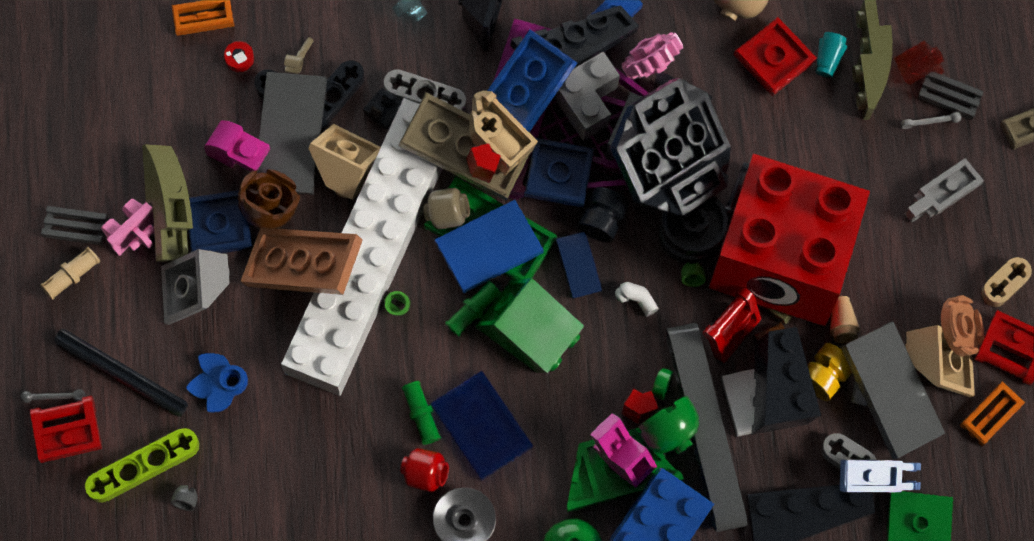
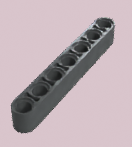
[666,323,747,532]

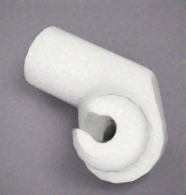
[615,282,659,317]

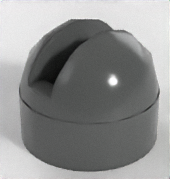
[171,485,198,511]

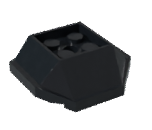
[610,78,731,216]

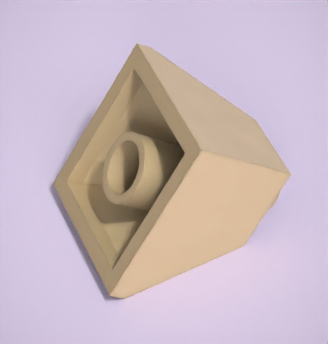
[309,124,381,200]
[905,325,975,397]

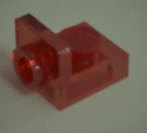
[894,40,945,85]

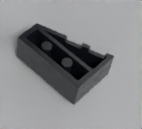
[751,327,821,435]

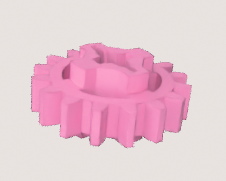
[621,32,683,80]

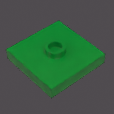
[886,491,953,541]

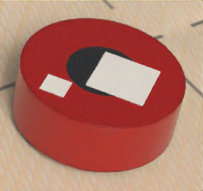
[224,41,254,72]

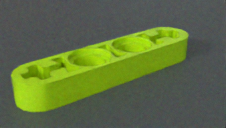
[85,428,199,503]

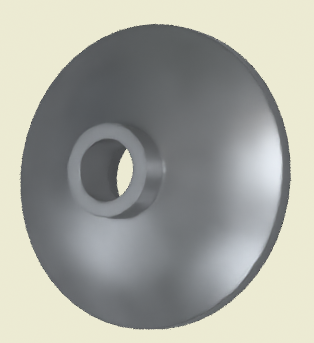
[433,488,496,541]

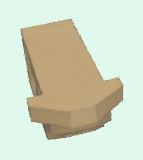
[469,90,538,176]

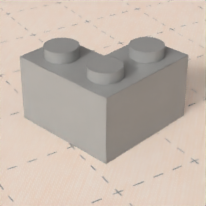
[554,52,620,141]

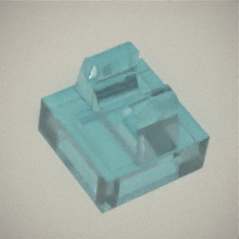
[392,0,427,23]

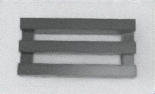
[917,70,984,120]
[41,206,108,245]

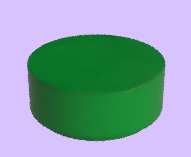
[652,368,674,400]

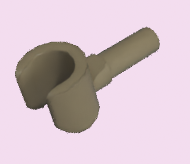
[284,37,314,74]

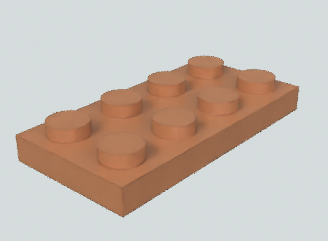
[241,229,363,295]

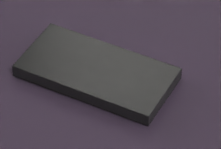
[257,72,327,195]
[840,322,945,459]

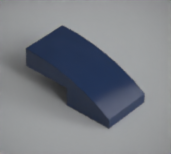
[555,231,602,299]

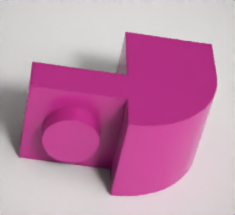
[204,120,270,172]
[590,413,657,488]

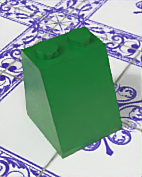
[474,278,584,373]

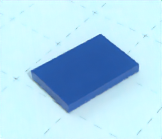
[487,29,577,132]
[435,199,544,294]

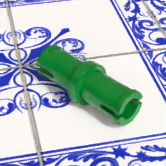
[445,281,502,337]
[401,381,441,445]

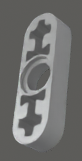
[384,69,466,111]

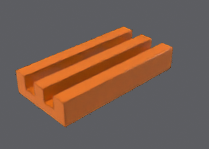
[171,0,234,36]
[960,381,1025,447]

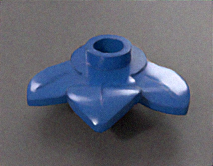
[186,353,248,413]

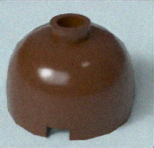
[238,169,300,230]

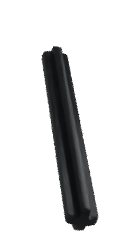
[54,329,188,417]

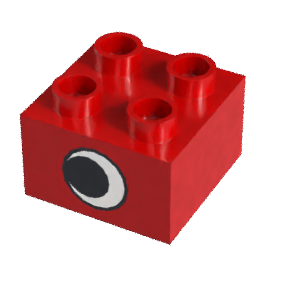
[709,153,870,326]

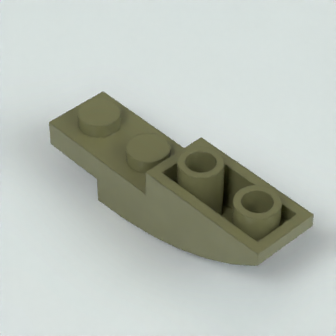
[852,0,893,120]
[142,144,193,262]

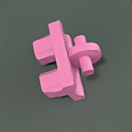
[101,199,154,256]

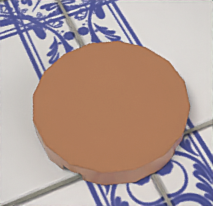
[941,295,984,357]

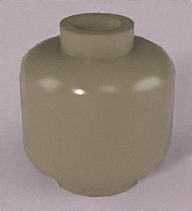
[423,188,470,229]

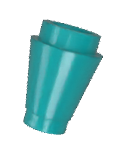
[816,32,848,78]

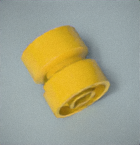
[807,343,852,401]

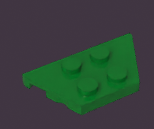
[567,428,684,512]

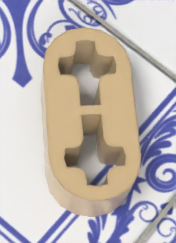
[981,257,1032,307]

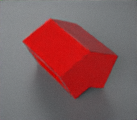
[466,143,501,183]
[621,389,658,424]

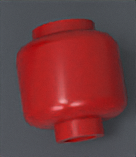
[400,448,449,492]

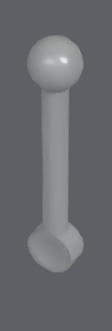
[901,111,961,129]

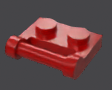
[702,287,761,363]
[974,310,1034,386]
[30,395,102,463]

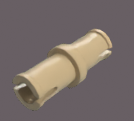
[40,247,100,300]

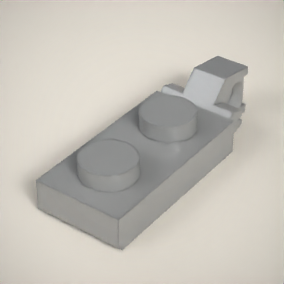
[904,158,984,223]

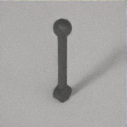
[20,389,86,403]

